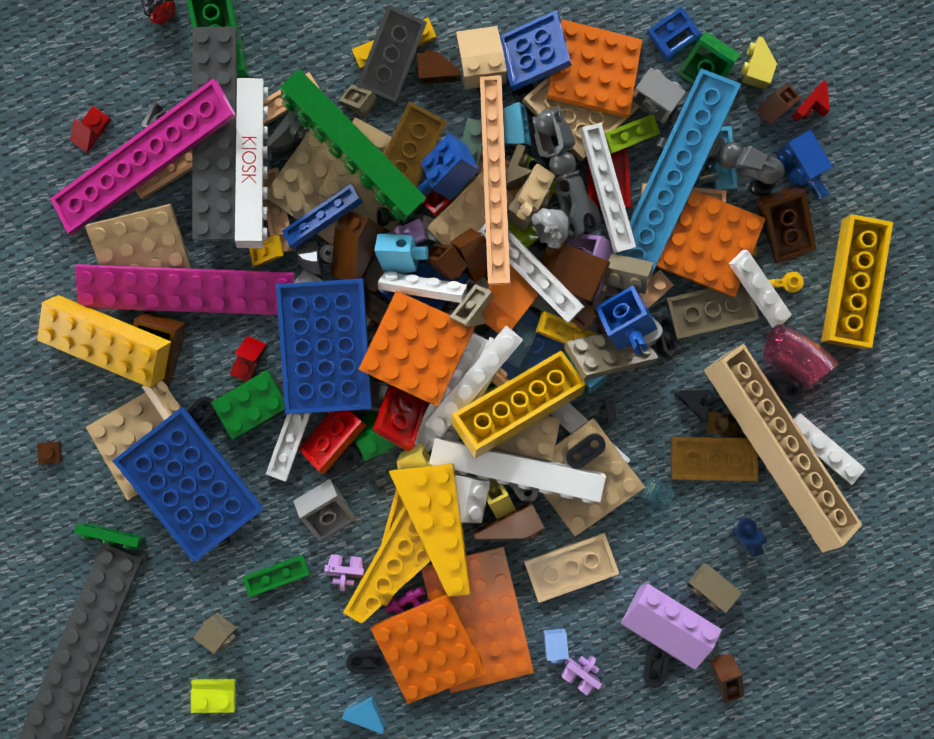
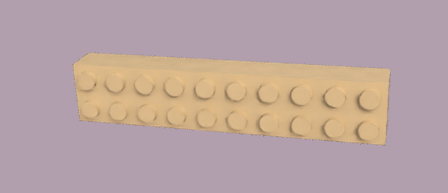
[704,344,862,552]

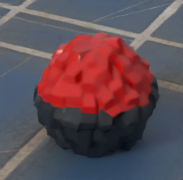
[141,0,176,25]

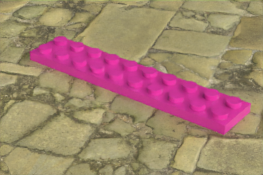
[50,78,237,235]
[75,264,294,315]

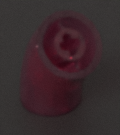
[763,324,840,389]

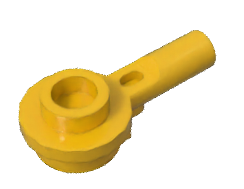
[768,272,804,293]

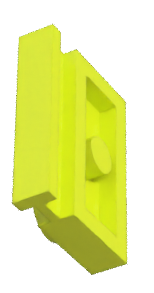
[191,679,236,713]

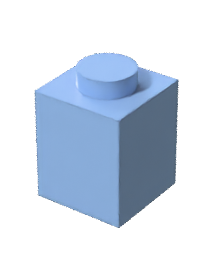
[543,629,569,663]

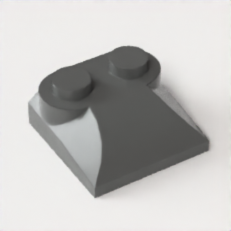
[266,111,310,157]

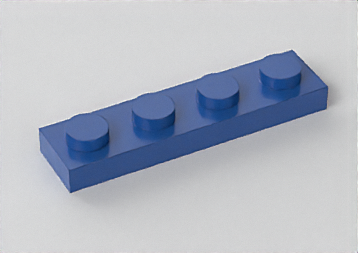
[282,183,363,250]

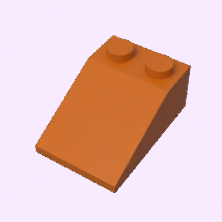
[482,264,539,333]

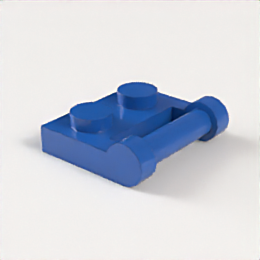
[647,6,702,62]

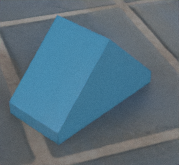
[342,696,385,734]

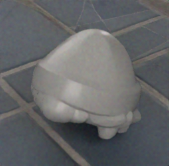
[532,208,569,249]

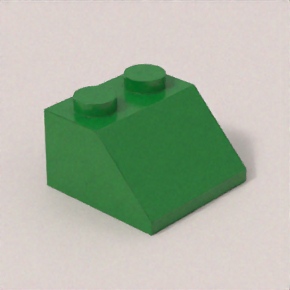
[677,31,740,84]
[355,411,398,461]

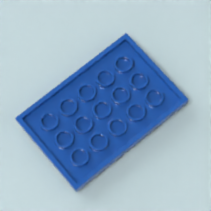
[276,278,372,414]
[112,407,264,562]

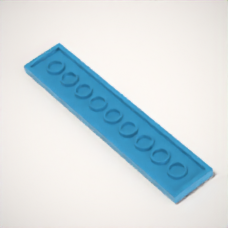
[615,68,741,277]

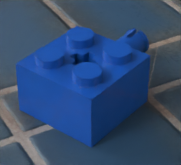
[776,130,833,201]
[417,133,479,200]
[596,285,658,354]

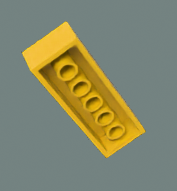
[821,214,893,350]
[37,295,171,388]
[451,350,586,459]

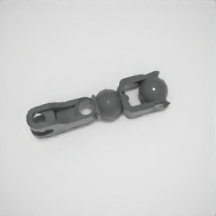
[532,106,602,240]
[655,110,785,185]

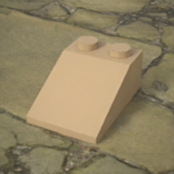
[456,26,507,89]

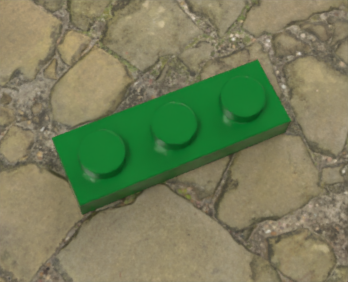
[74,523,145,550]
[242,554,311,597]

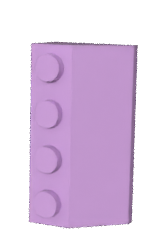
[621,584,722,670]

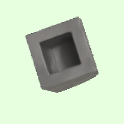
[296,241,321,274]

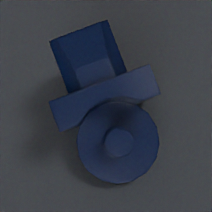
[732,518,767,557]

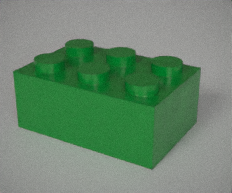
[211,370,285,440]

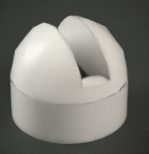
[319,245,334,263]

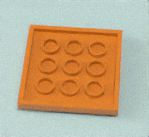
[546,19,642,118]
[656,190,766,298]
[358,291,475,407]
[370,595,485,704]

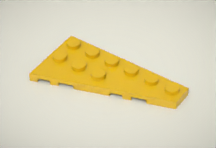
[389,463,471,597]
[343,505,464,624]

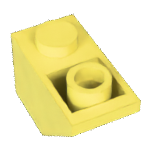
[740,36,777,90]

